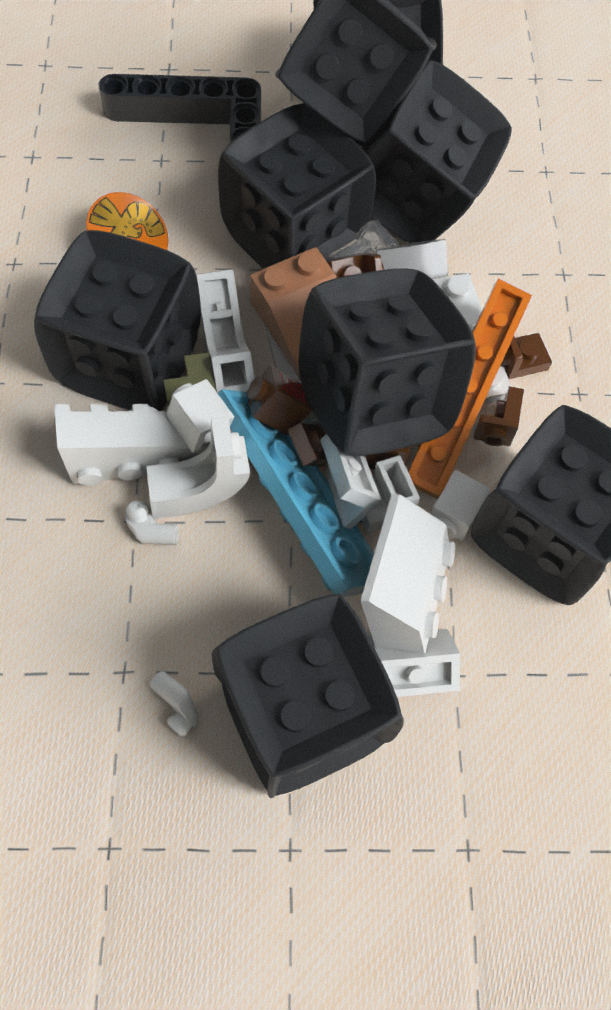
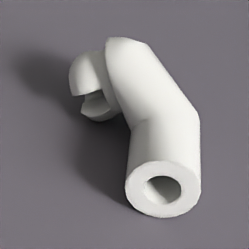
[125,501,179,545]
[150,671,198,736]

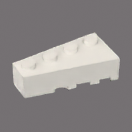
[54,404,208,486]

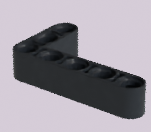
[98,74,262,143]

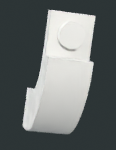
[196,269,254,394]
[146,417,250,519]

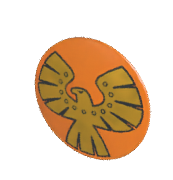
[86,192,169,250]

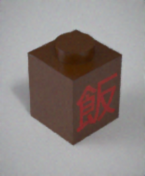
[246,365,312,436]

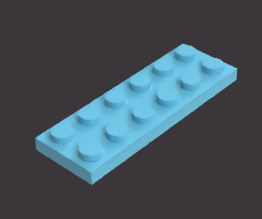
[218,389,374,597]

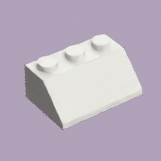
[360,494,455,654]

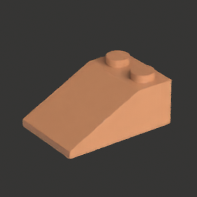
[250,247,337,381]

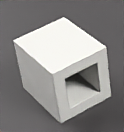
[166,379,234,453]
[431,470,491,542]

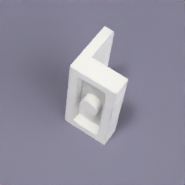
[320,434,382,529]
[369,629,460,697]

